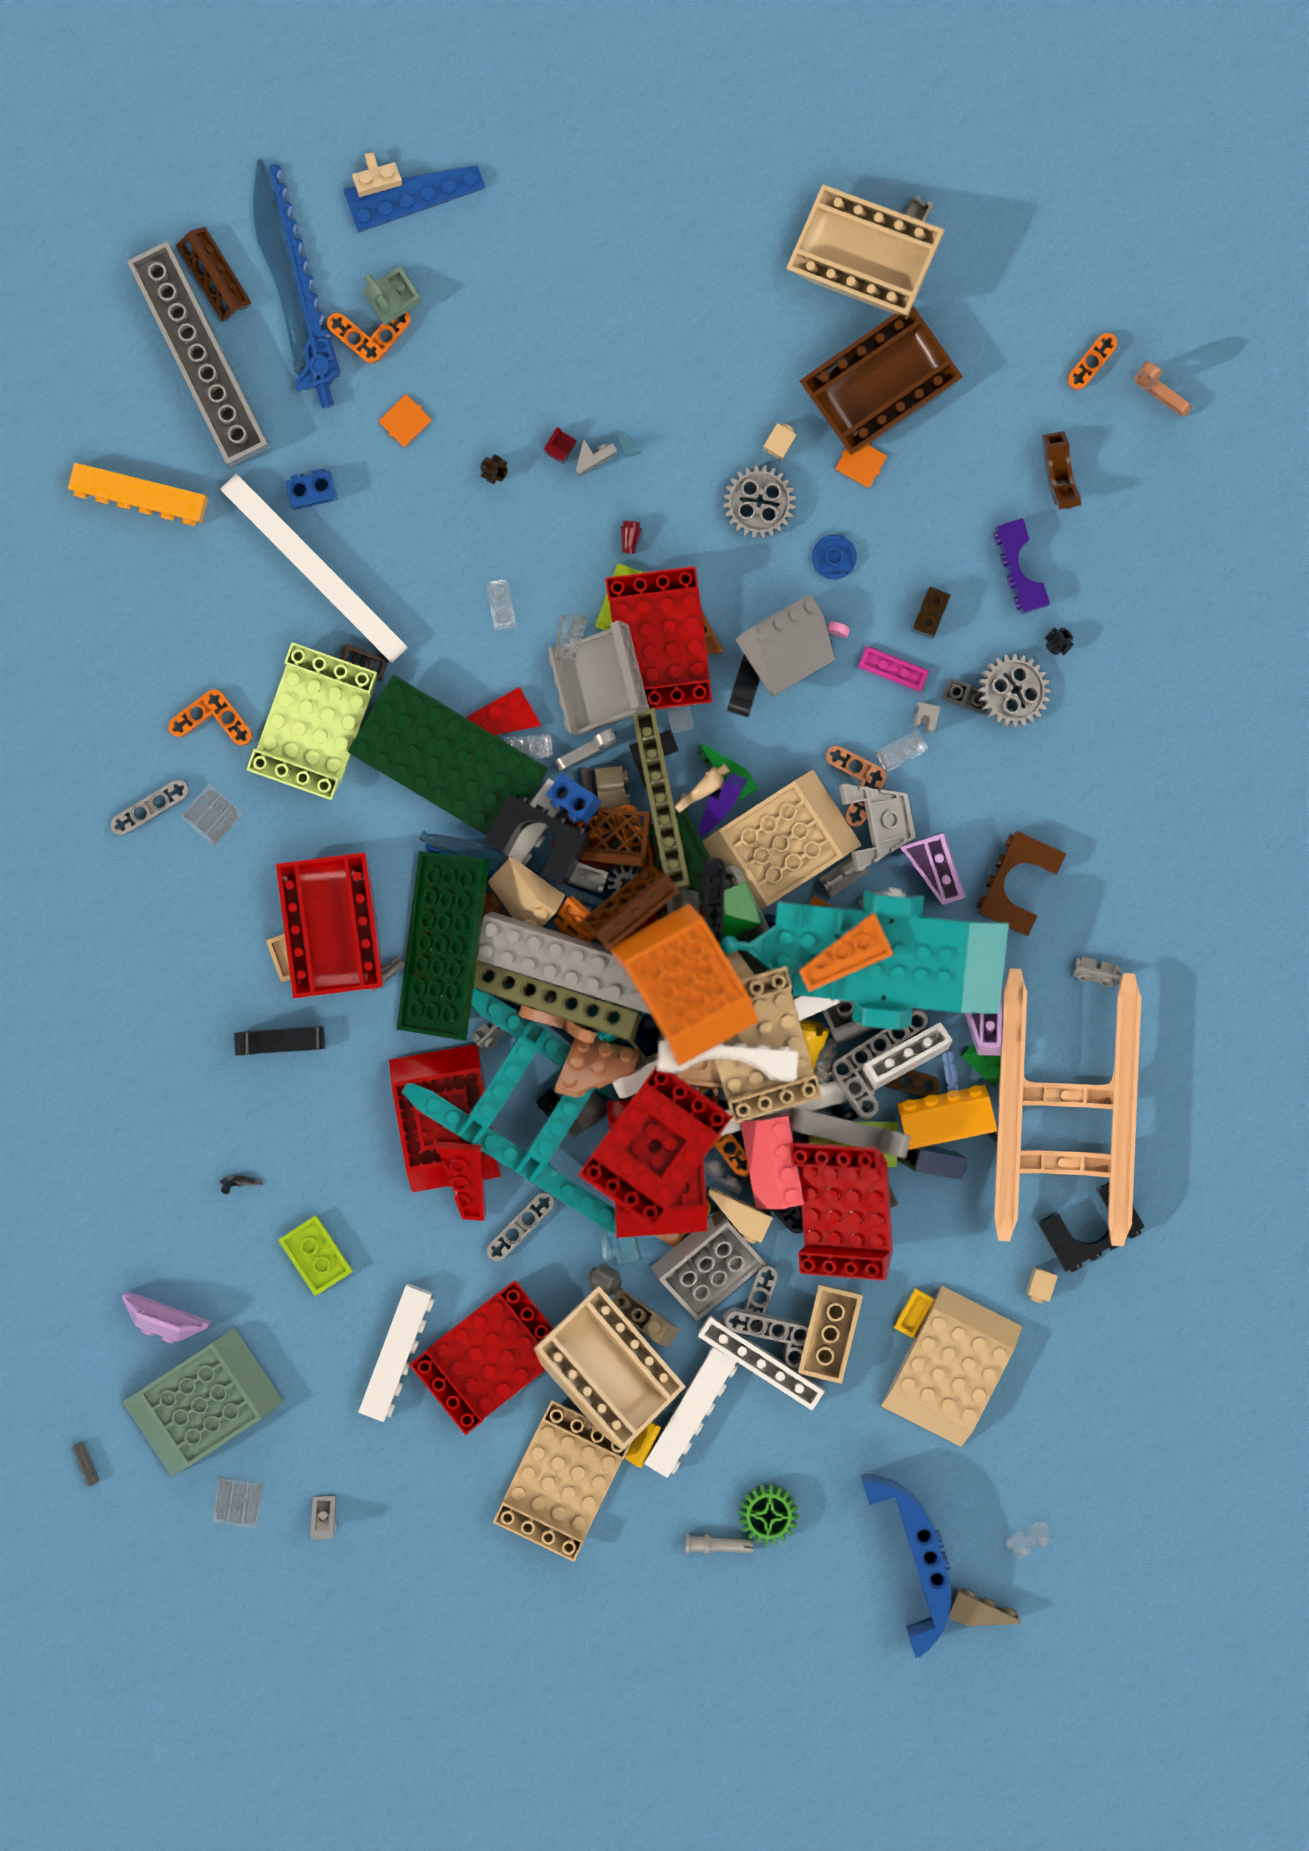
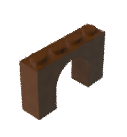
[976,831,1066,936]

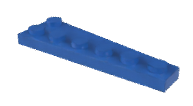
[343,165,486,233]

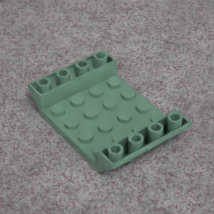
[122,1327,284,1477]

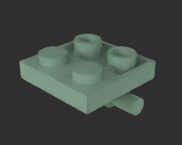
[363,266,423,326]

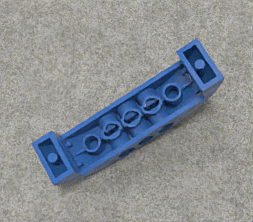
[861,1474,951,1658]

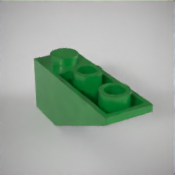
[699,743,759,804]

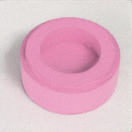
[827,621,850,638]

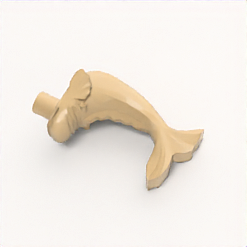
[675,764,730,813]

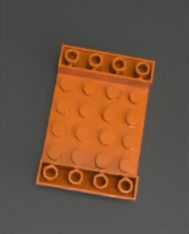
[610,904,759,1067]

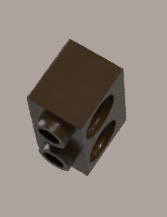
[912,587,951,639]

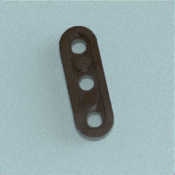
[884,1070,940,1097]

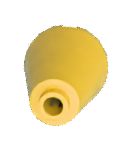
[799,1019,829,1072]

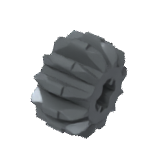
[608,865,646,901]

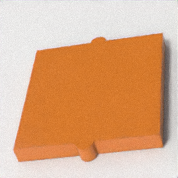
[378,394,432,448]
[835,446,887,489]

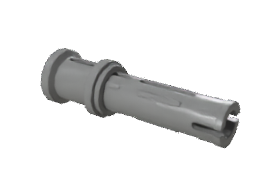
[685,1533,753,1555]

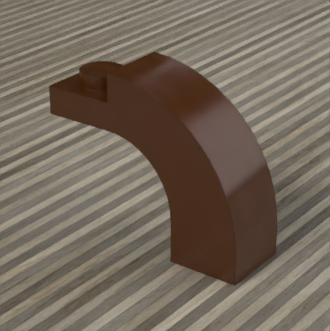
[1042,431,1081,510]

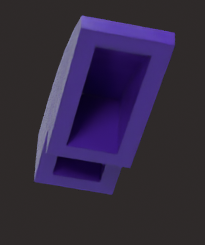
[698,773,748,836]

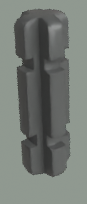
[369,956,405,992]
[72,1442,99,1486]

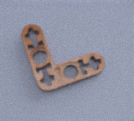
[1133,361,1192,417]
[826,746,886,827]
[518,1005,597,1043]

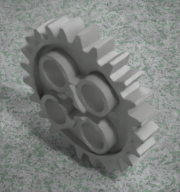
[723,465,796,539]
[977,654,1051,728]

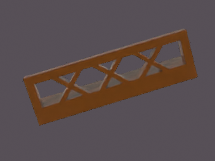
[176,227,252,322]

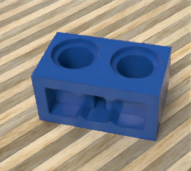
[285,469,338,510]
[546,773,602,824]

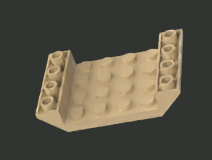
[702,770,862,910]
[714,966,822,1123]
[493,1400,632,1562]

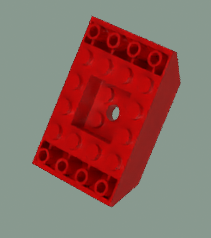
[389,1044,501,1193]
[578,1065,733,1229]

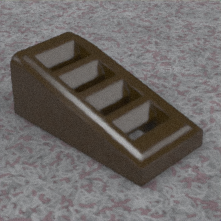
[339,644,388,681]

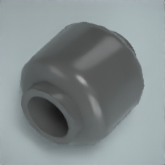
[587,1264,622,1297]

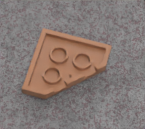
[555,1038,641,1098]

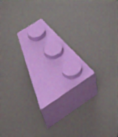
[900,833,966,905]
[965,982,1003,1056]

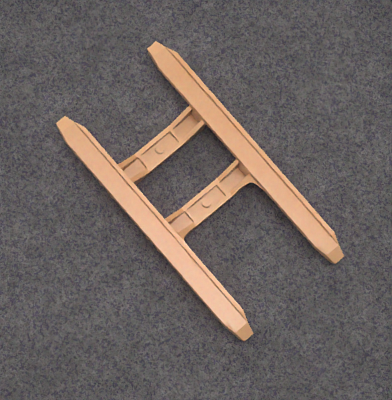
[994,968,1141,1246]

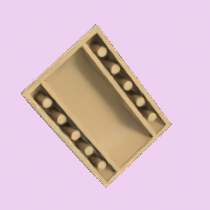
[786,184,945,316]
[881,1285,1022,1447]
[534,1286,686,1450]

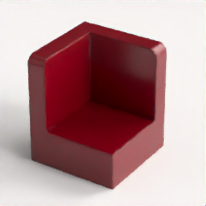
[543,427,576,464]

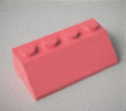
[740,1112,804,1209]

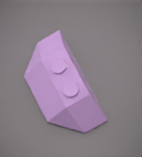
[122,1291,212,1343]

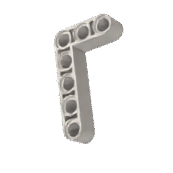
[830,1010,928,1120]
[790,1108,911,1158]

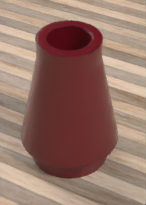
[620,520,643,554]

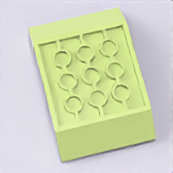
[246,642,377,800]

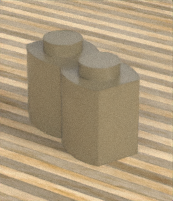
[595,766,631,813]

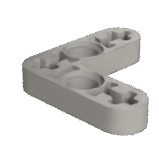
[555,728,617,771]

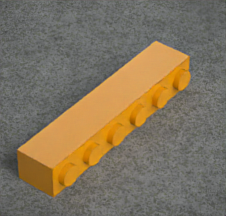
[68,463,209,526]

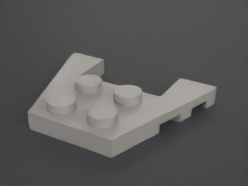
[839,784,916,872]

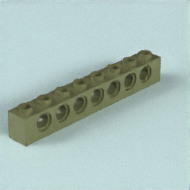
[633,708,691,890]
[474,960,642,1042]

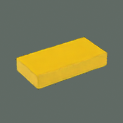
[893,1288,935,1339]
[625,1421,661,1468]

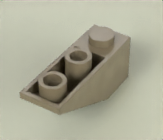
[612,1288,681,1347]
[949,1587,1021,1626]

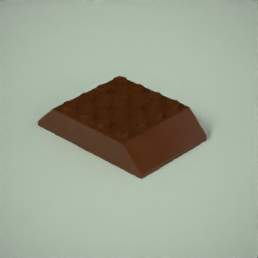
[799,305,963,455]

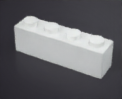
[496,778,568,866]
[861,1022,953,1091]

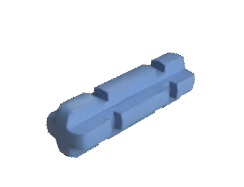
[941,1051,959,1093]

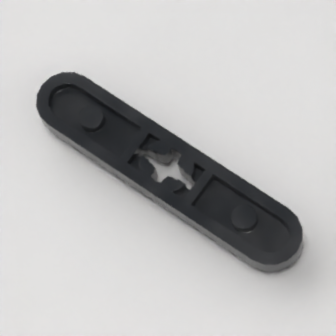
[700,857,725,950]

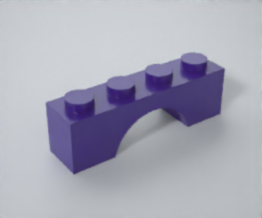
[993,518,1050,614]

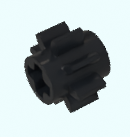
[1045,627,1074,656]

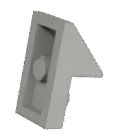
[576,440,618,477]
[310,1496,337,1540]

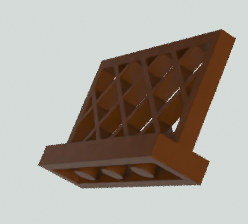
[563,805,652,867]
[580,864,679,950]

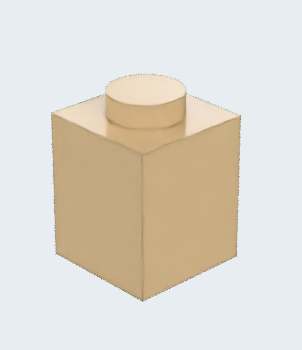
[763,423,797,461]
[1026,1267,1058,1304]

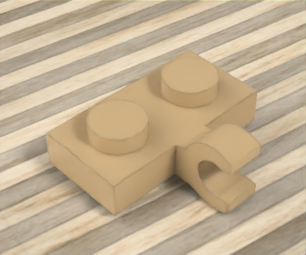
[352,152,402,197]

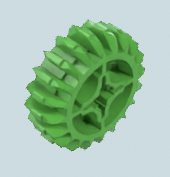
[738,1483,799,1545]

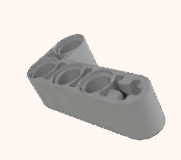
[722,1307,808,1368]

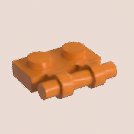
[553,895,598,942]

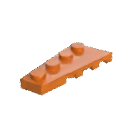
[799,912,893,991]

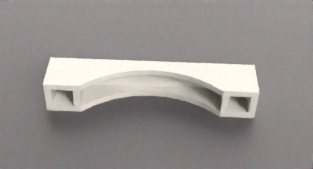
[657,1038,798,1082]

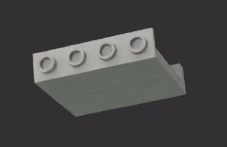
[548,621,649,736]

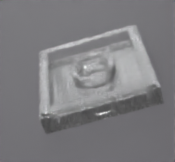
[180,783,244,847]
[212,1477,264,1529]

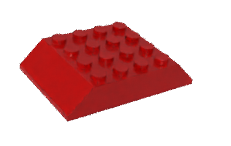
[276,852,383,999]

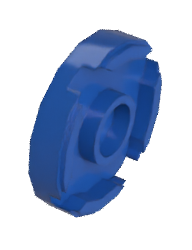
[812,534,857,580]

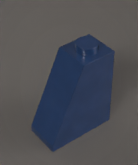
[897,1145,968,1180]

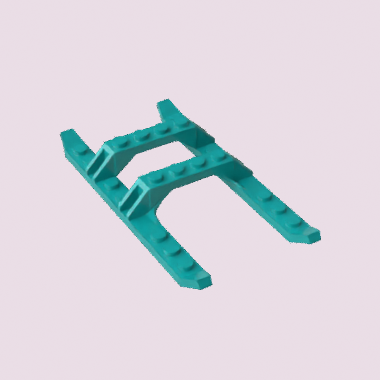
[402,988,636,1239]

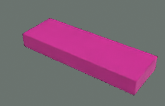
[858,646,929,692]

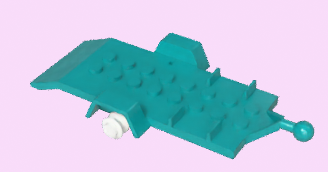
[720,888,1009,1030]

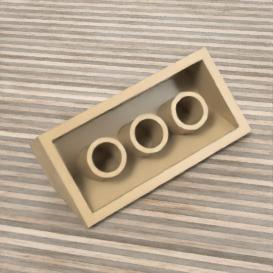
[798,1284,863,1384]

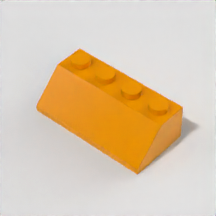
[897,1085,997,1150]

